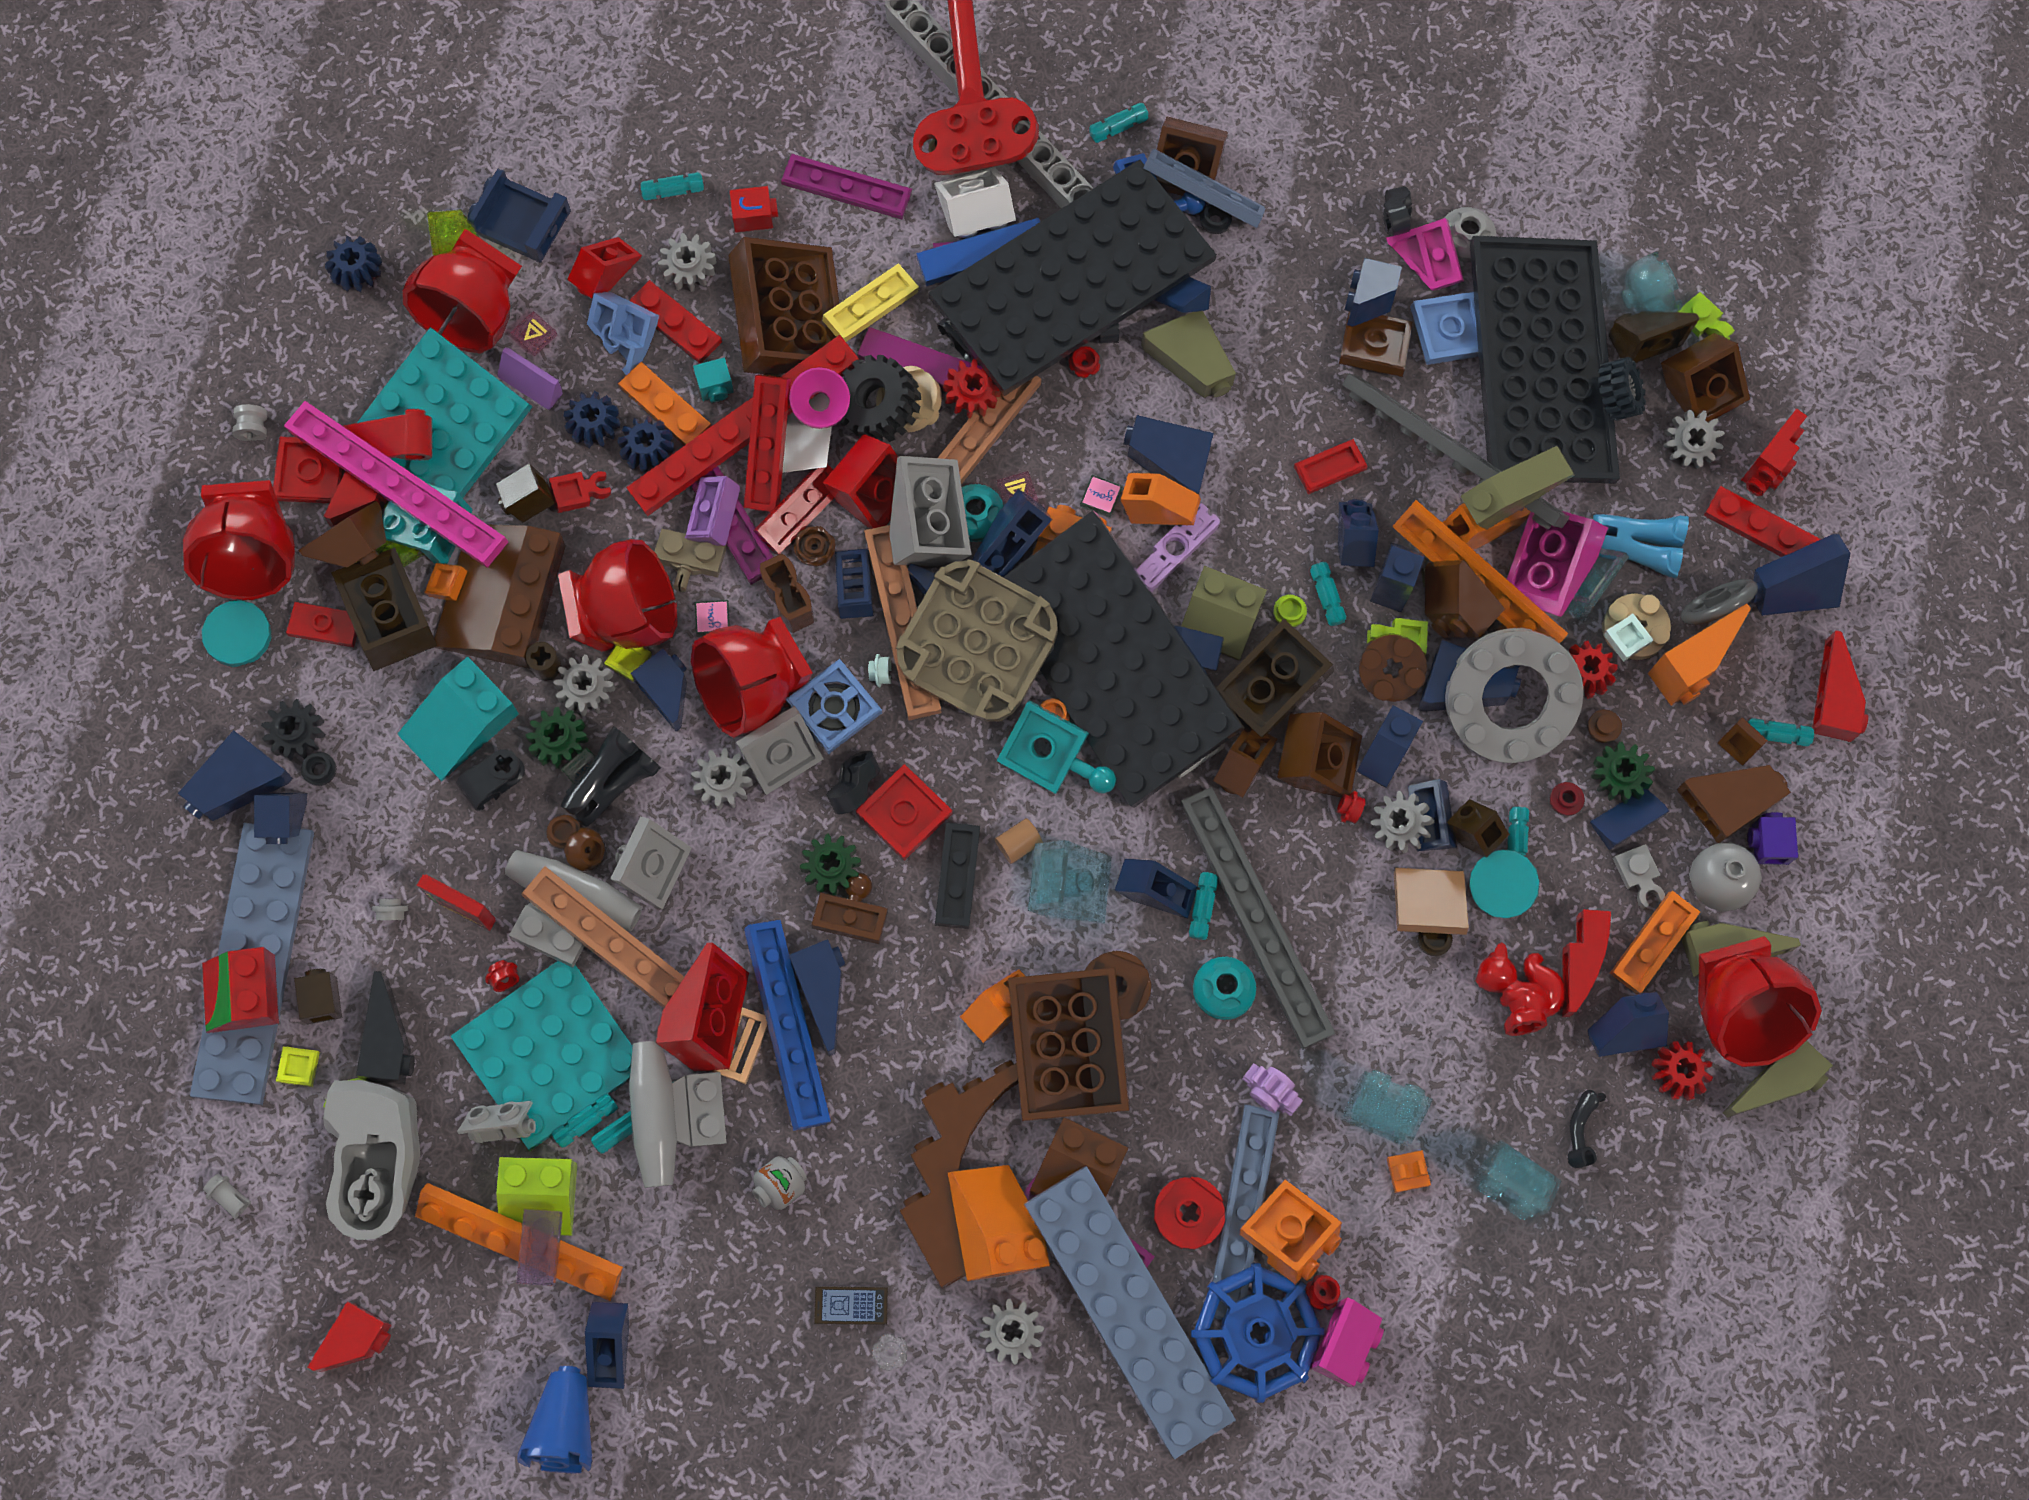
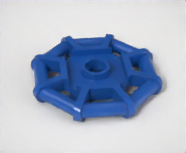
[1191,1263,1325,1403]

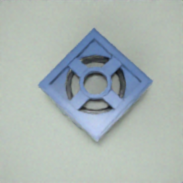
[786,659,882,754]

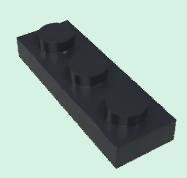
[935,822,980,929]

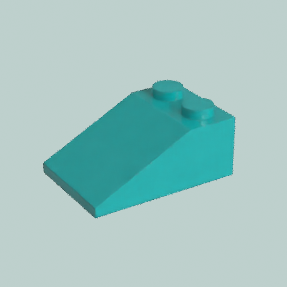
[397,656,519,782]

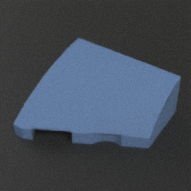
[587,292,659,375]

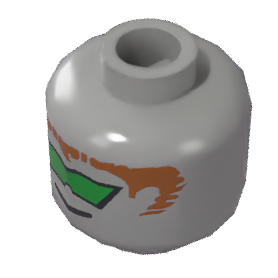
[752,1156,807,1210]

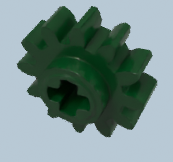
[525,707,589,769]
[1591,742,1655,804]
[800,833,862,896]

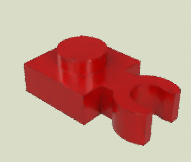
[548,471,611,513]

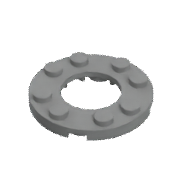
[1445,628,1583,763]

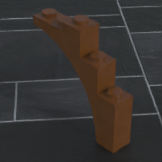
[900,1060,1019,1289]

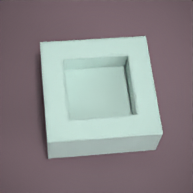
[1604,614,1653,662]

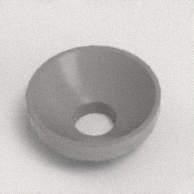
[1444,207,1496,262]

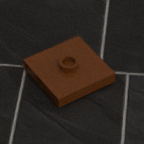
[1339,312,1413,377]

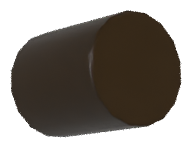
[526,642,561,681]

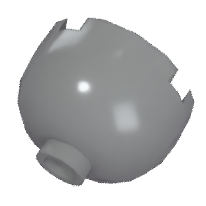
[1689,842,1762,912]

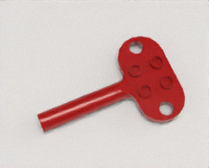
[913,0,1039,175]

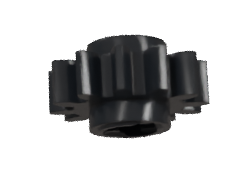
[261,699,326,761]

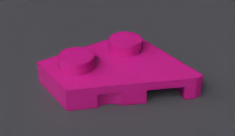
[1386,218,1464,291]

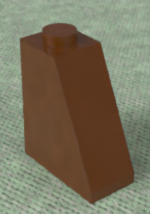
[1676,765,1791,843]

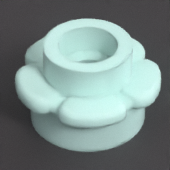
[868,654,891,687]

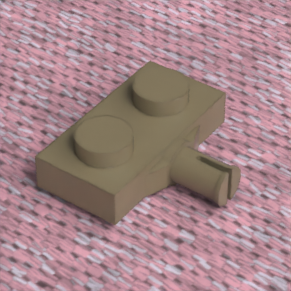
[654,529,727,592]

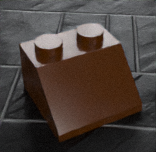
[1155,116,1228,196]
[1661,333,1750,422]
[1425,560,1505,638]
[1277,712,1362,797]
[1029,1117,1128,1198]

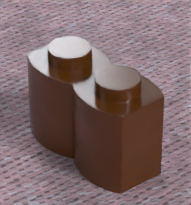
[760,553,814,633]

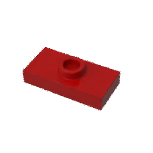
[286,602,357,648]

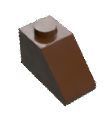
[1213,725,1278,798]

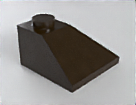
[1608,311,1699,363]

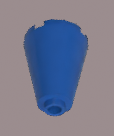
[517,1366,592,1474]

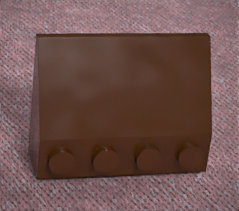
[728,237,840,375]
[433,524,566,669]
[1008,967,1130,1121]

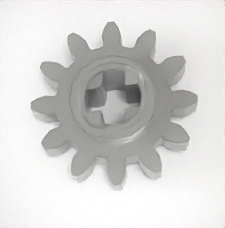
[658,233,717,292]
[1663,410,1725,469]
[553,654,616,717]
[691,748,753,810]
[1371,791,1434,853]
[980,1299,1044,1365]

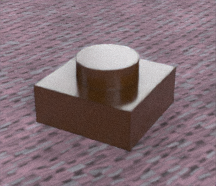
[1717,717,1768,766]

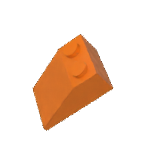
[1648,603,1751,706]
[948,1165,1050,1281]

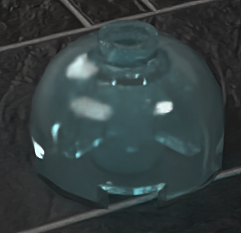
[1621,251,1682,313]

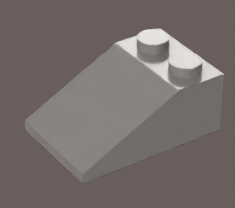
[889,456,971,567]

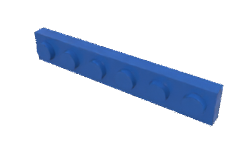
[744,920,831,1131]

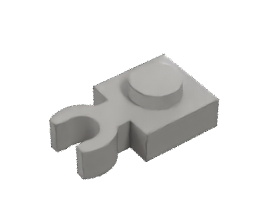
[1613,844,1665,909]

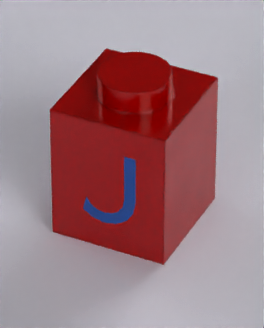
[730,186,778,233]

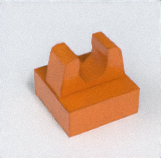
[1387,1150,1431,1193]

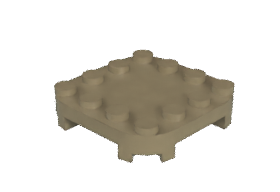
[896,559,1058,722]

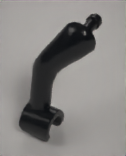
[1567,1090,1606,1168]

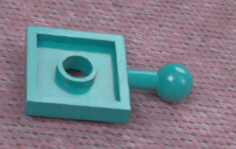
[997,700,1116,794]

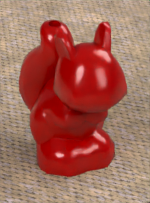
[1475,942,1566,1036]

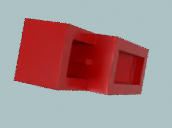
[1562,909,1611,1017]

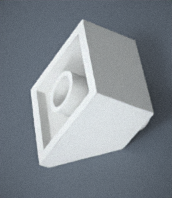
[934,167,1016,238]

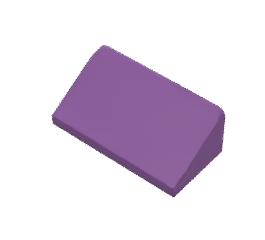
[498,347,563,410]
[685,476,740,546]

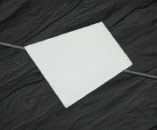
[783,393,832,473]

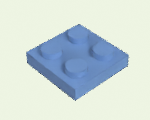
[1410,292,1479,365]

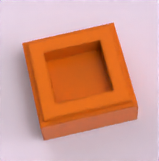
[424,563,468,601]

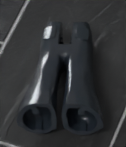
[561,726,661,827]

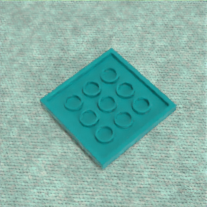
[357,327,533,498]
[451,961,633,1151]

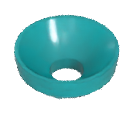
[962,484,1004,542]
[1193,956,1256,1020]

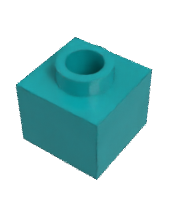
[693,357,734,402]

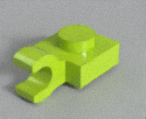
[1677,292,1735,340]
[1367,618,1428,655]

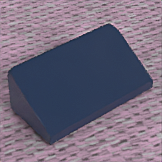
[1155,277,1211,313]
[1408,779,1457,852]
[1590,789,1669,850]

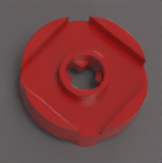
[1154,1177,1225,1250]

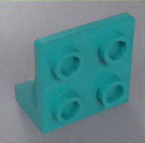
[382,484,473,564]

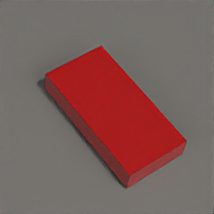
[1294,439,1368,494]

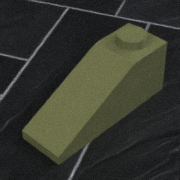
[1461,446,1575,530]
[1681,921,1801,977]
[1723,1041,1833,1118]

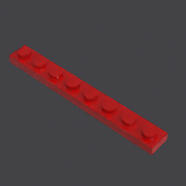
[626,335,859,517]

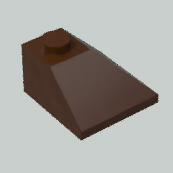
[298,501,387,568]

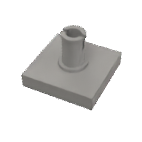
[736,706,824,795]
[610,816,692,910]

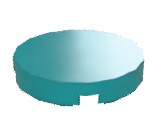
[202,600,272,667]
[1469,849,1540,918]

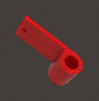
[343,409,432,461]

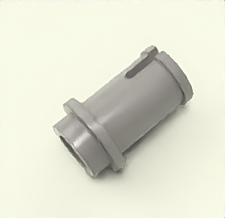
[203,1174,251,1219]

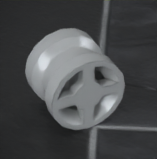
[232,404,268,441]

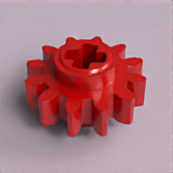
[943,359,1001,419]

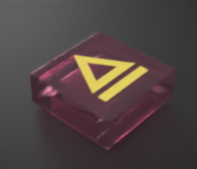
[510,311,557,357]
[997,471,1038,505]

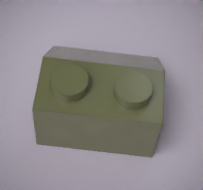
[1181,566,1267,660]

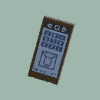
[814,1287,888,1325]

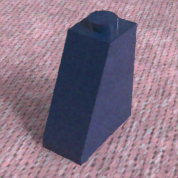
[1123,415,1214,494]
[1751,534,1851,616]
[1370,542,1424,612]
[1417,640,1522,712]
[178,730,293,821]

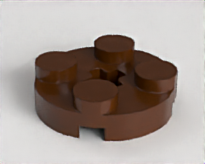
[1358,633,1427,702]
[1085,951,1151,1020]

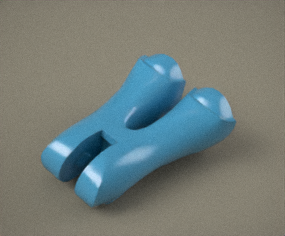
[1593,514,1689,579]

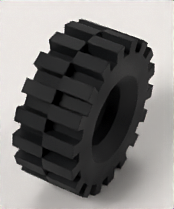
[840,355,921,442]

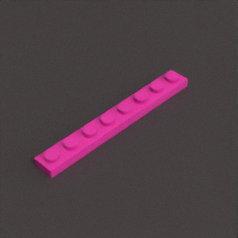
[284,401,508,568]

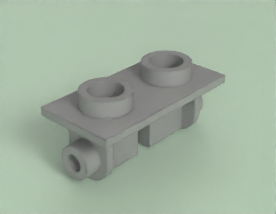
[457,1101,536,1143]

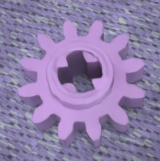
[1242,1063,1303,1116]

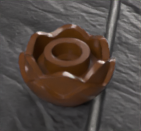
[794,526,835,567]
[564,828,606,871]

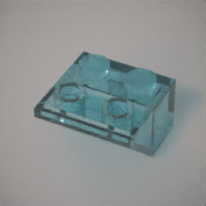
[1341,1070,1433,1147]
[1473,1140,1561,1220]

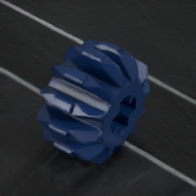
[325,235,382,293]
[563,390,621,449]
[618,416,675,474]

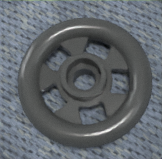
[1681,579,1758,625]

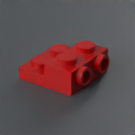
[1741,409,1807,496]

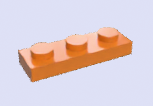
[618,362,711,446]
[1609,891,1700,995]

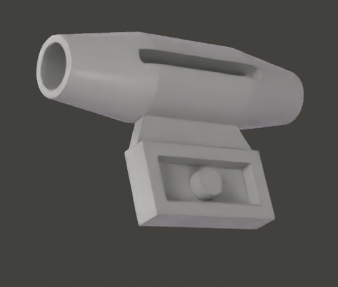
[505,850,642,968]
[629,1041,727,1188]

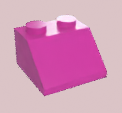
[1310,1297,1384,1387]

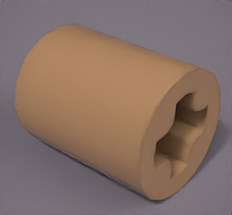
[995,818,1043,864]

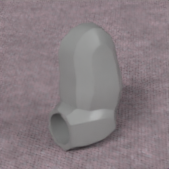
[323,1080,420,1240]

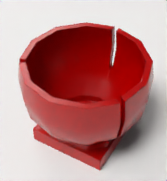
[402,229,522,354]
[183,480,295,600]
[558,539,678,652]
[691,617,813,738]
[1698,936,1822,1067]

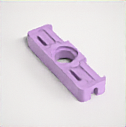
[1136,503,1220,592]

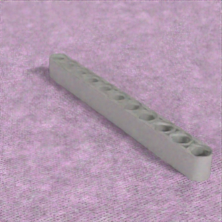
[885,0,1094,209]

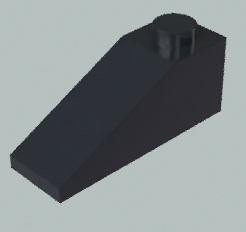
[356,971,415,1085]

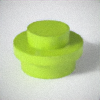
[1273,595,1307,627]

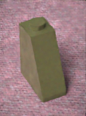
[1141,311,1236,398]

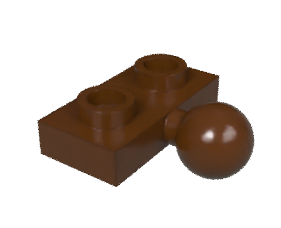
[812,872,888,944]

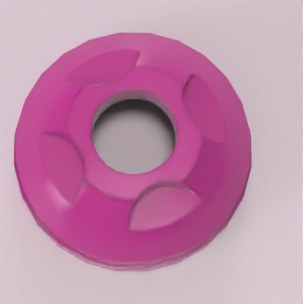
[789,367,850,429]

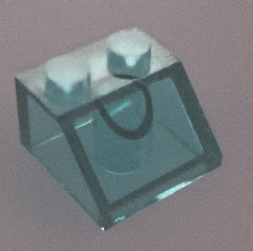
[1028,840,1111,924]

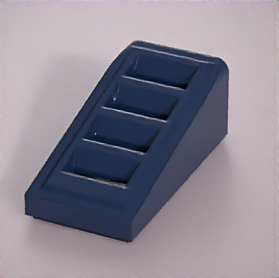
[835,548,874,619]

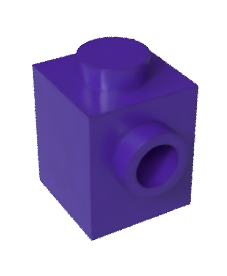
[1747,812,1798,865]

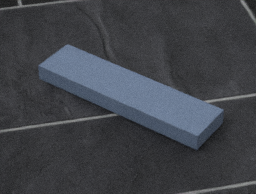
[1143,149,1266,228]

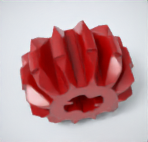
[1569,640,1618,699]
[1651,1041,1713,1101]

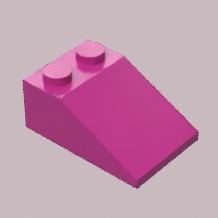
[1507,511,1608,617]

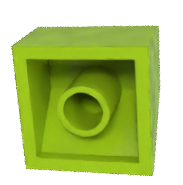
[496,1157,577,1236]

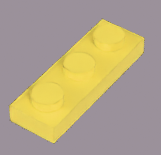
[822,263,919,342]

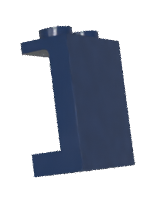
[468,168,571,263]

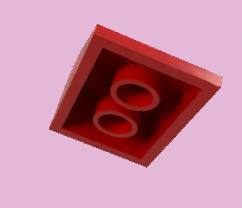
[656,942,749,1071]

